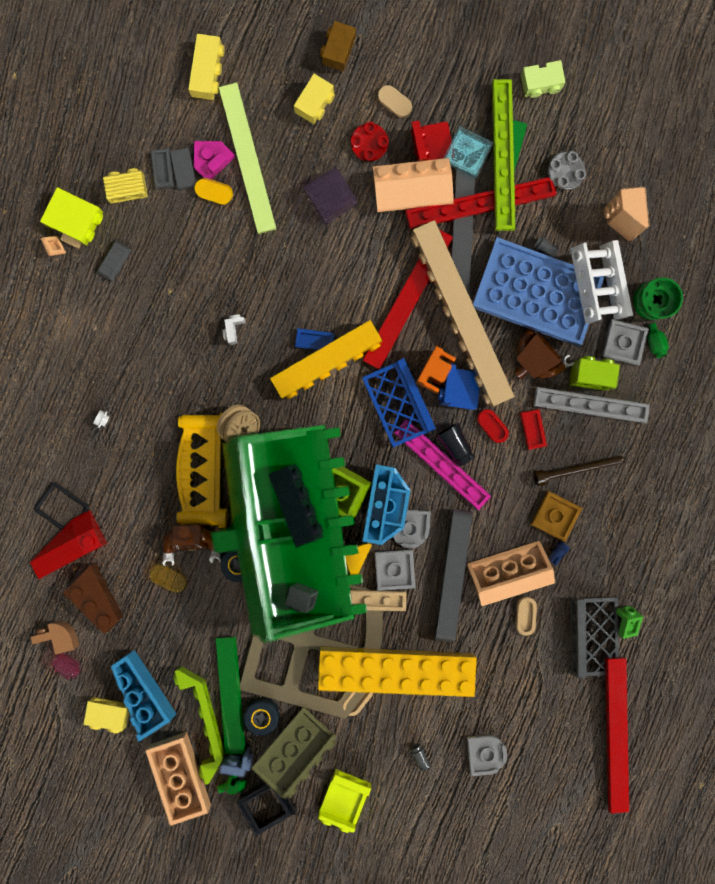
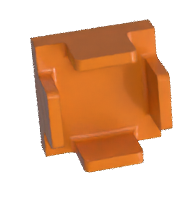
[416,346,456,394]

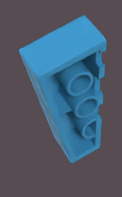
[111,650,176,742]

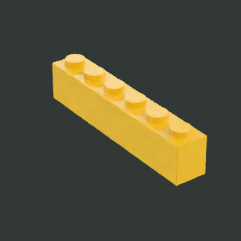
[270,320,383,400]

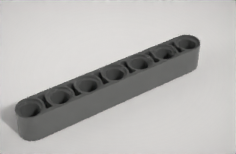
[434,509,472,643]

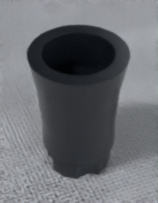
[436,422,475,467]

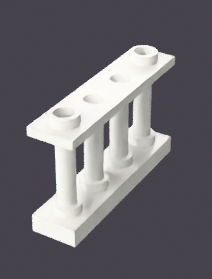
[571,240,633,324]

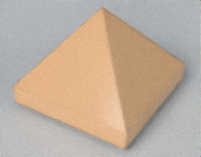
[41,236,66,256]

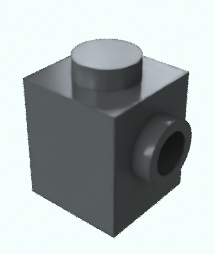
[285,583,318,613]

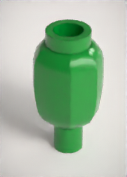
[648,323,669,358]

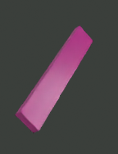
[394,419,491,510]

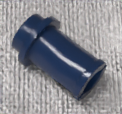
[548,541,570,566]

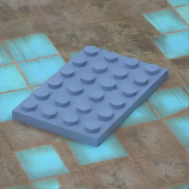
[473,237,604,347]

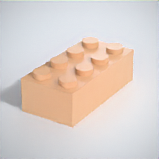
[146,732,211,826]

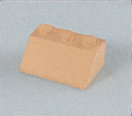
[604,187,649,241]

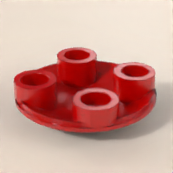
[351,122,389,162]

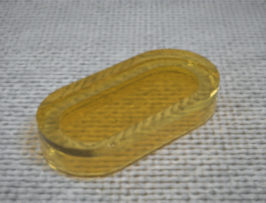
[150,564,187,593]

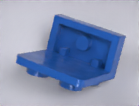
[438,364,480,410]

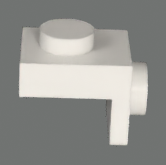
[223,315,246,345]

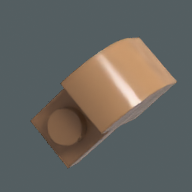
[31,621,79,655]

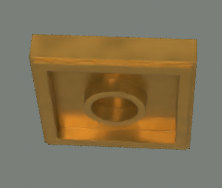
[530,491,582,542]

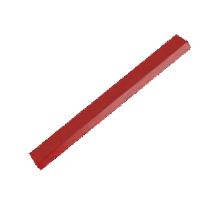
[405,177,557,230]
[363,229,453,370]
[605,657,629,814]

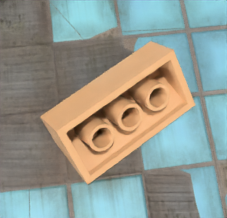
[373,158,454,212]
[467,541,555,606]

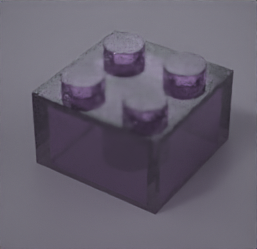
[303,167,357,225]

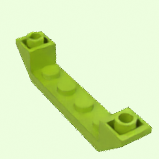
[173,666,225,785]

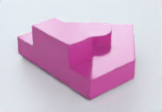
[194,141,235,180]

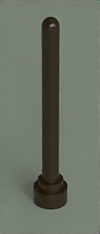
[534,456,625,486]

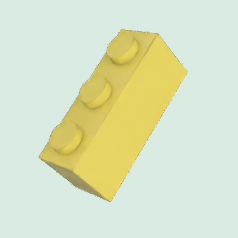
[188,34,225,100]

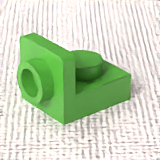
[616,606,643,639]

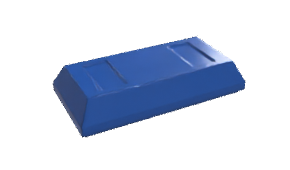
[295,328,335,350]

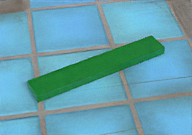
[216,636,246,754]

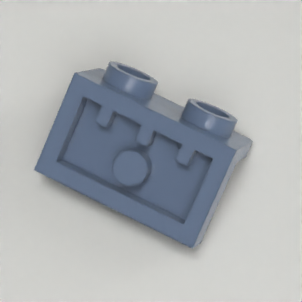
[220,747,254,777]

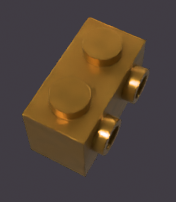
[320,21,356,72]

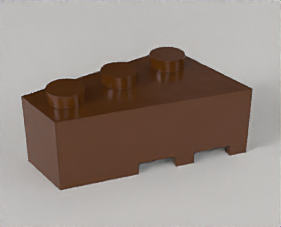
[63,563,124,634]

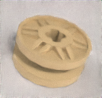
[217,405,260,443]

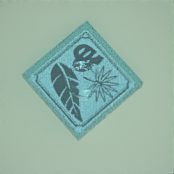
[443,126,494,178]

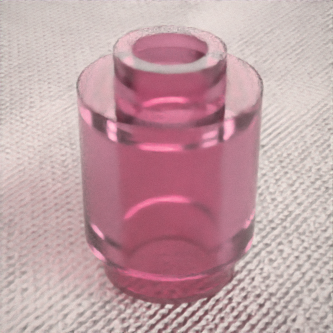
[51,653,81,680]

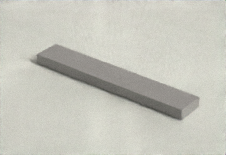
[533,387,650,423]

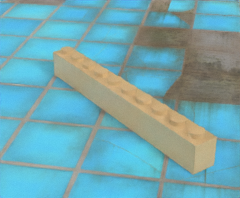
[411,220,515,407]

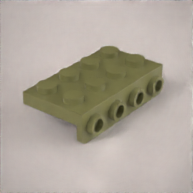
[251,707,337,799]

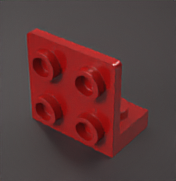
[410,120,455,162]

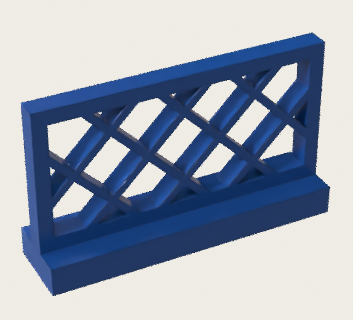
[362,358,436,448]

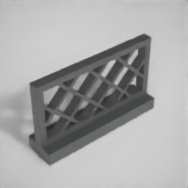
[570,597,619,678]

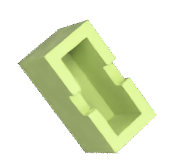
[520,60,566,98]

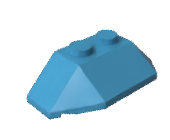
[363,465,411,545]

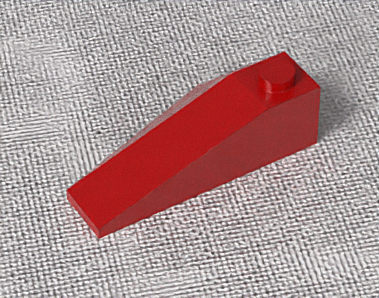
[30,510,107,579]

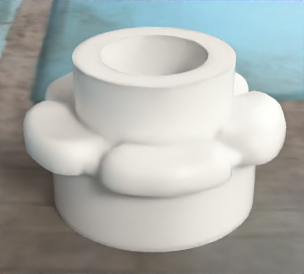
[93,410,109,428]

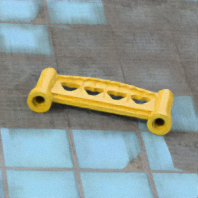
[176,413,229,528]

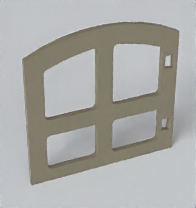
[240,585,383,719]

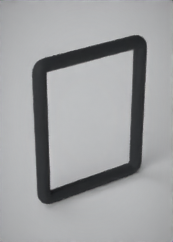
[35,482,89,530]

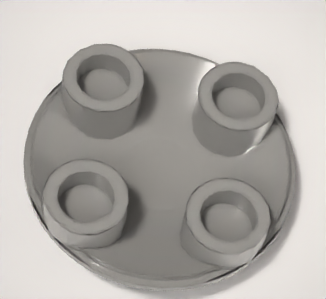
[548,151,586,190]

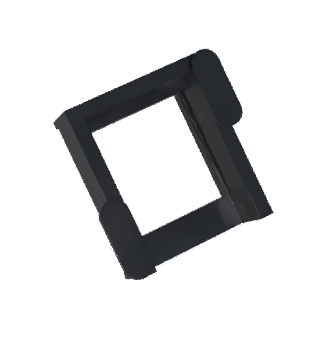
[237,779,298,837]

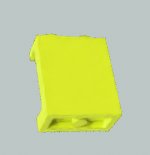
[40,187,103,246]
[318,769,371,833]

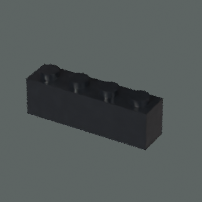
[268,464,324,548]

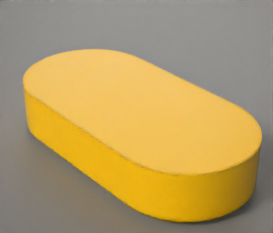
[195,178,233,204]

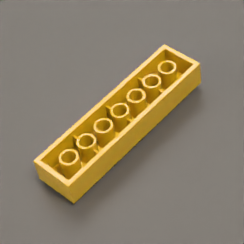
[318,646,476,697]

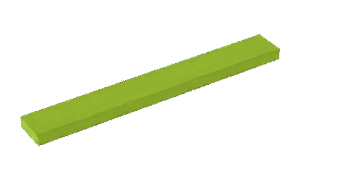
[492,79,515,231]

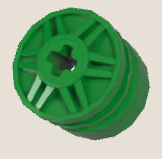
[633,277,683,321]

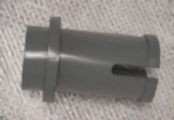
[534,236,560,258]
[410,744,431,771]

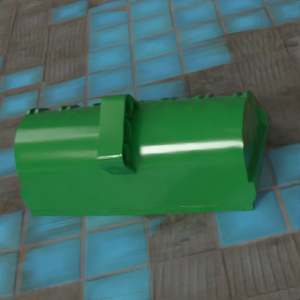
[211,425,367,643]

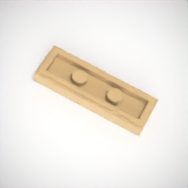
[350,590,406,611]

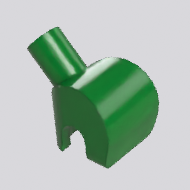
[217,775,247,795]

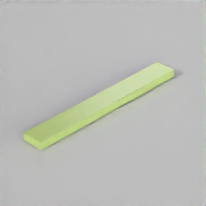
[219,83,277,234]

